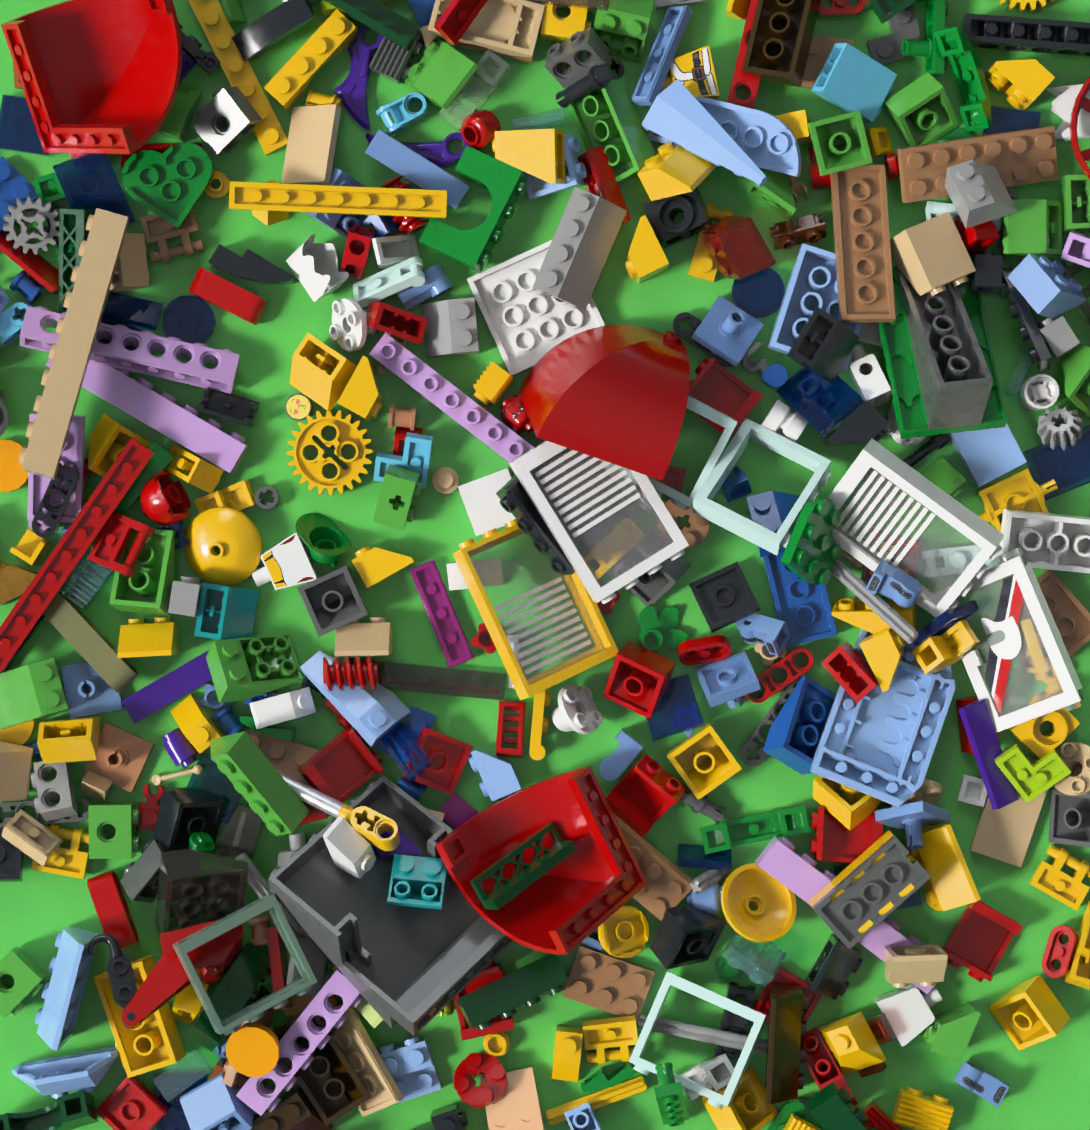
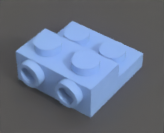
[523,132,587,200]
[378,1035,442,1104]

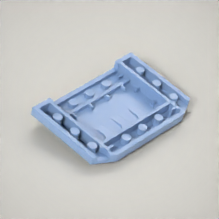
[810,629,955,807]

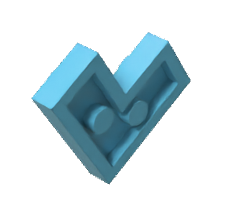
[373,432,433,489]

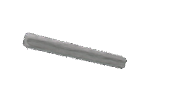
[831,559,919,644]
[638,1014,768,1055]

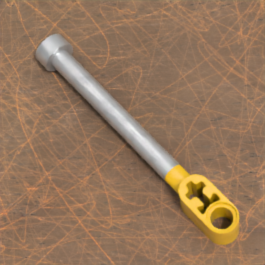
[211,758,400,851]

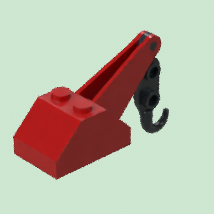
[88,920,244,1029]

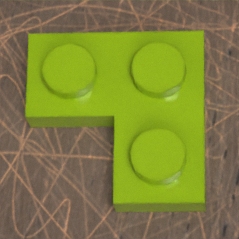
[994,744,1072,804]

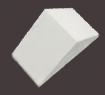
[372,234,420,269]

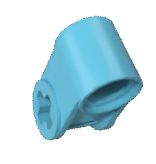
[376,92,429,136]
[0,302,34,348]

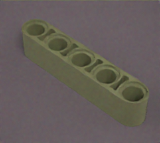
[43,589,139,693]

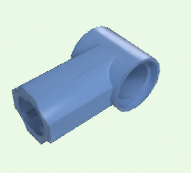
[397,263,453,311]

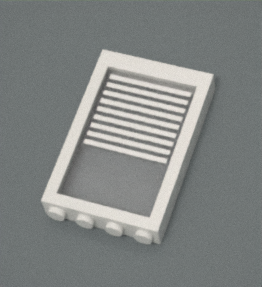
[828,439,1004,620]
[509,441,689,604]

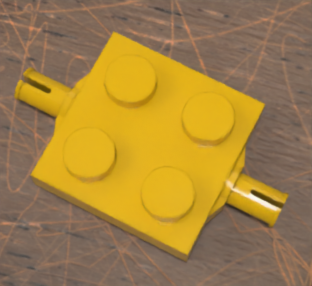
[978,468,1058,532]

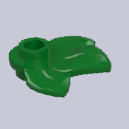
[638,605,688,652]

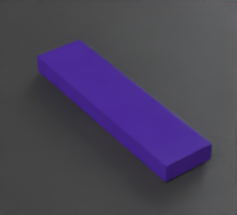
[121,650,212,724]
[958,699,1019,809]

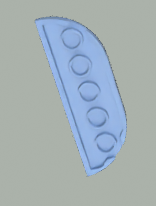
[648,97,801,177]

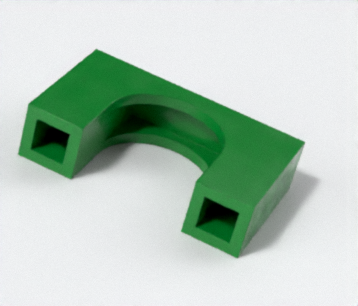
[419,146,528,273]

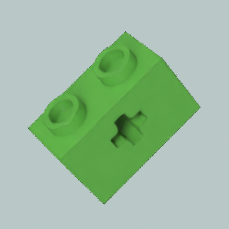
[373,464,423,530]

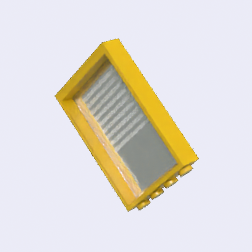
[453,519,619,700]

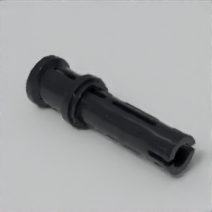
[556,56,625,108]

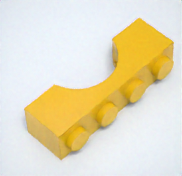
[264,9,358,111]

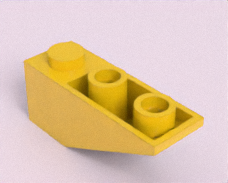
[831,598,918,634]

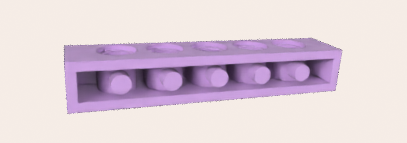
[236,969,363,1116]

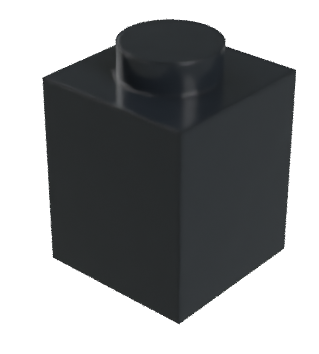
[971,251,1002,294]

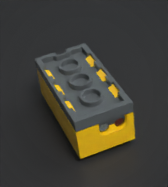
[808,830,931,950]

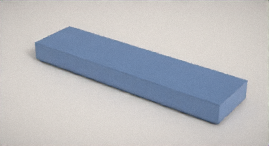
[631,6,693,106]
[365,129,470,209]

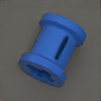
[9,270,45,305]
[211,705,246,736]

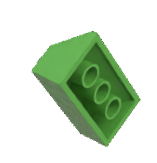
[569,77,656,185]
[210,731,309,836]

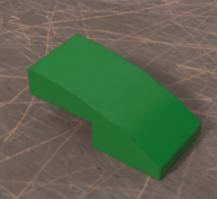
[240,714,296,740]
[581,1062,636,1092]

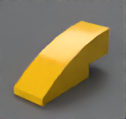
[1064,901,1090,990]

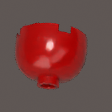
[140,470,191,525]

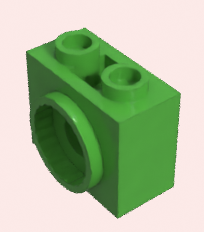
[88,803,141,859]
[0,946,47,1018]

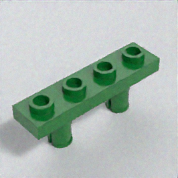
[901,0,948,78]
[654,1062,689,1127]

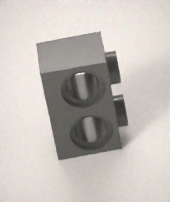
[545,27,610,89]

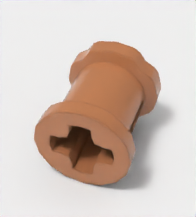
[388,405,417,431]
[247,915,270,946]

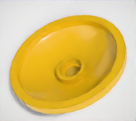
[184,507,262,586]
[721,863,797,943]

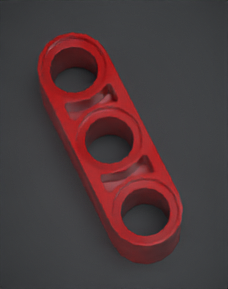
[188,267,268,325]
[746,647,814,703]
[87,870,139,949]

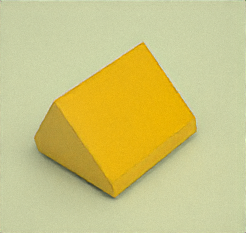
[865,127,894,159]

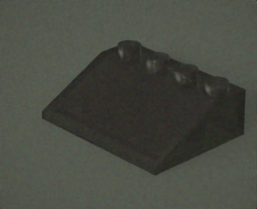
[155,849,249,940]

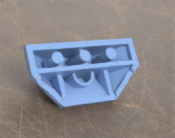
[12,1046,119,1098]

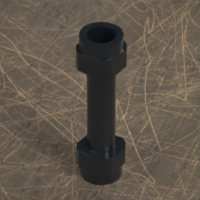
[901,434,951,467]

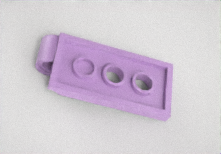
[27,412,85,532]

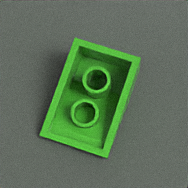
[109,529,175,616]
[0,658,69,730]

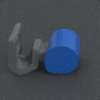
[740,342,788,388]

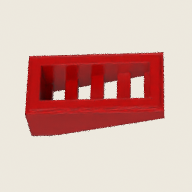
[496,701,526,758]

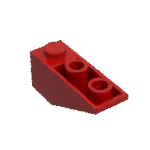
[800,1027,858,1106]

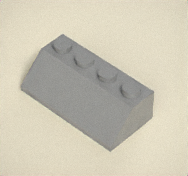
[533,187,627,310]

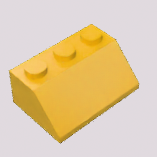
[904,824,981,911]

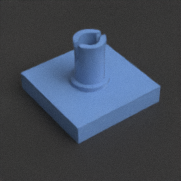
[691,295,764,367]
[695,651,761,709]
[60,662,124,718]
[875,801,950,850]

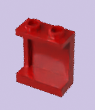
[688,356,763,437]
[297,728,384,803]
[606,754,686,838]
[810,806,883,863]
[942,900,1023,982]
[454,960,515,1041]

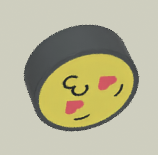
[285,394,313,421]

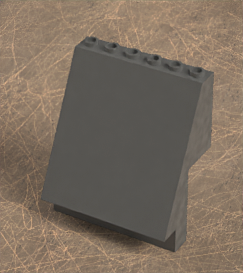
[268,775,513,1036]

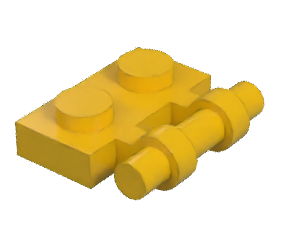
[31,824,89,879]
[1029,844,1090,911]
[582,1015,638,1065]

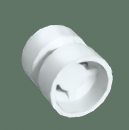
[1018,374,1059,411]
[761,400,809,442]

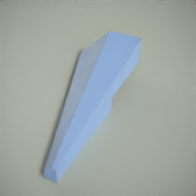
[642,79,767,187]

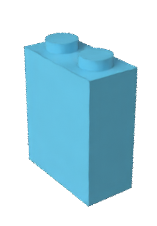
[811,43,897,122]

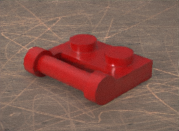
[87,512,155,578]

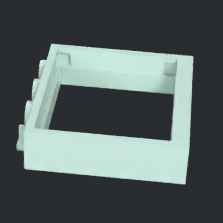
[600,395,738,509]
[692,418,832,556]
[629,972,768,1109]

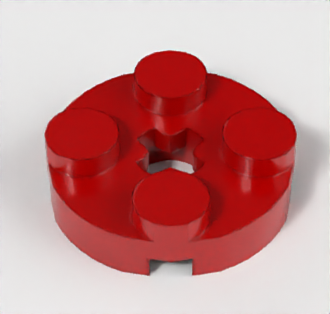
[454,1053,508,1108]

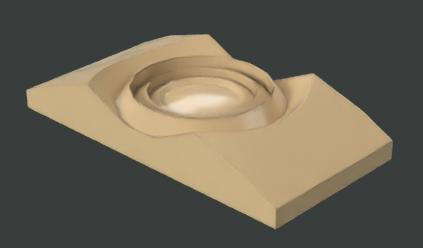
[428,0,545,58]

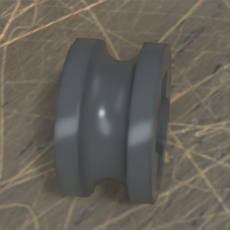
[255,486,280,510]

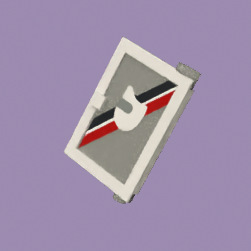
[935,547,1084,733]

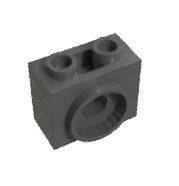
[190,86,263,156]

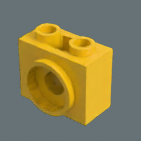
[541,0,595,42]
[1008,692,1080,760]

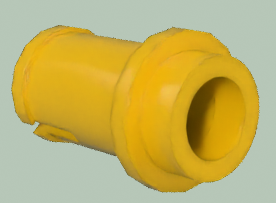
[306,89,342,107]

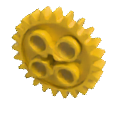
[286,410,374,496]

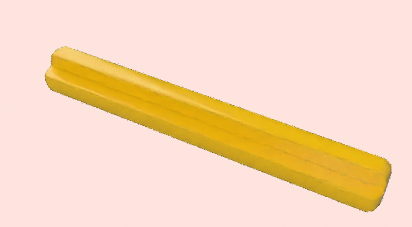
[545,1076,647,1125]

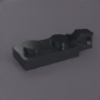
[179,23,221,75]

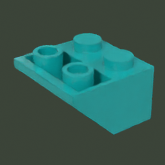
[194,583,259,640]
[387,854,449,910]

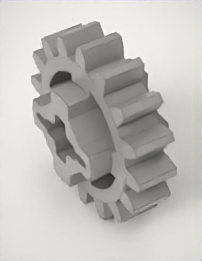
[3,195,59,255]

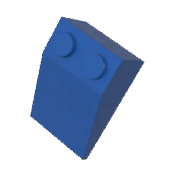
[763,676,836,775]

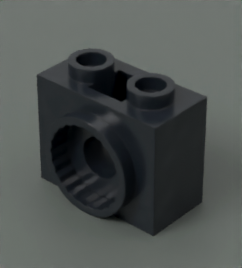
[643,187,713,248]

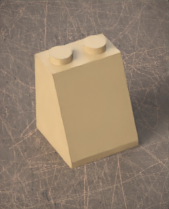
[890,212,976,296]

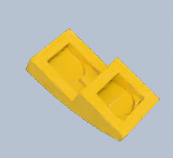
[194,479,257,514]

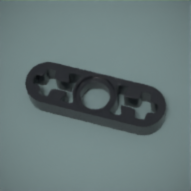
[673,312,733,367]
[32,464,80,537]

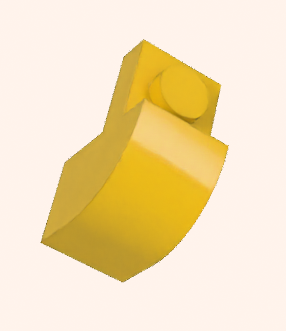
[912,619,980,674]

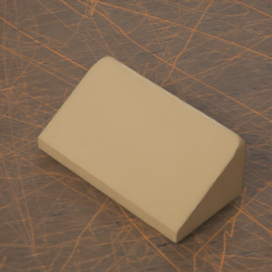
[2,809,63,866]

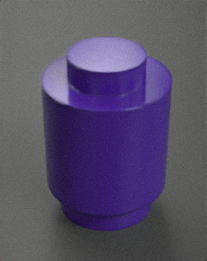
[162,728,199,769]

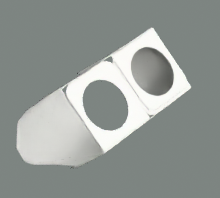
[1046,84,1090,144]
[286,234,349,302]

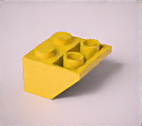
[985,59,1055,111]
[289,333,357,412]
[37,716,101,764]

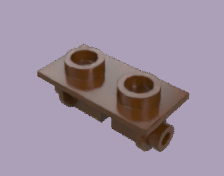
[769,213,826,251]

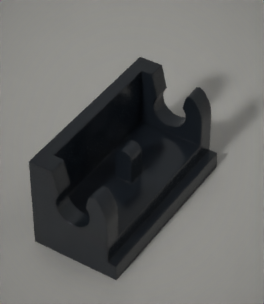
[197,388,260,428]

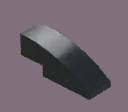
[232,0,316,61]
[209,244,296,284]

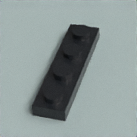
[1000,267,1051,372]

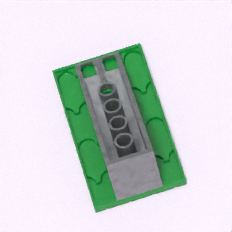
[877,258,1007,439]

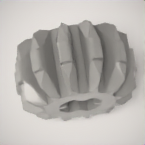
[1037,405,1083,450]

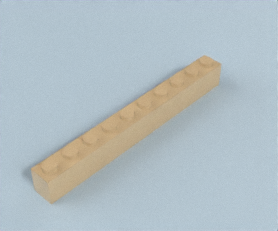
[18,208,129,480]

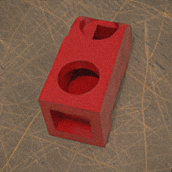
[340,224,377,280]

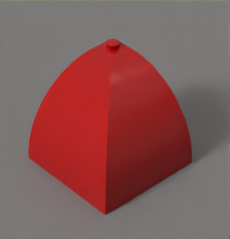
[1,0,182,154]
[519,325,690,481]
[435,766,648,955]

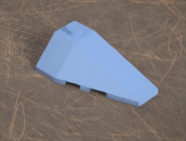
[299,650,411,747]

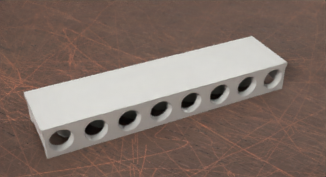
[997,508,1090,574]

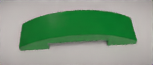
[934,25,992,132]
[32,172,76,281]
[100,440,175,531]
[700,805,810,854]

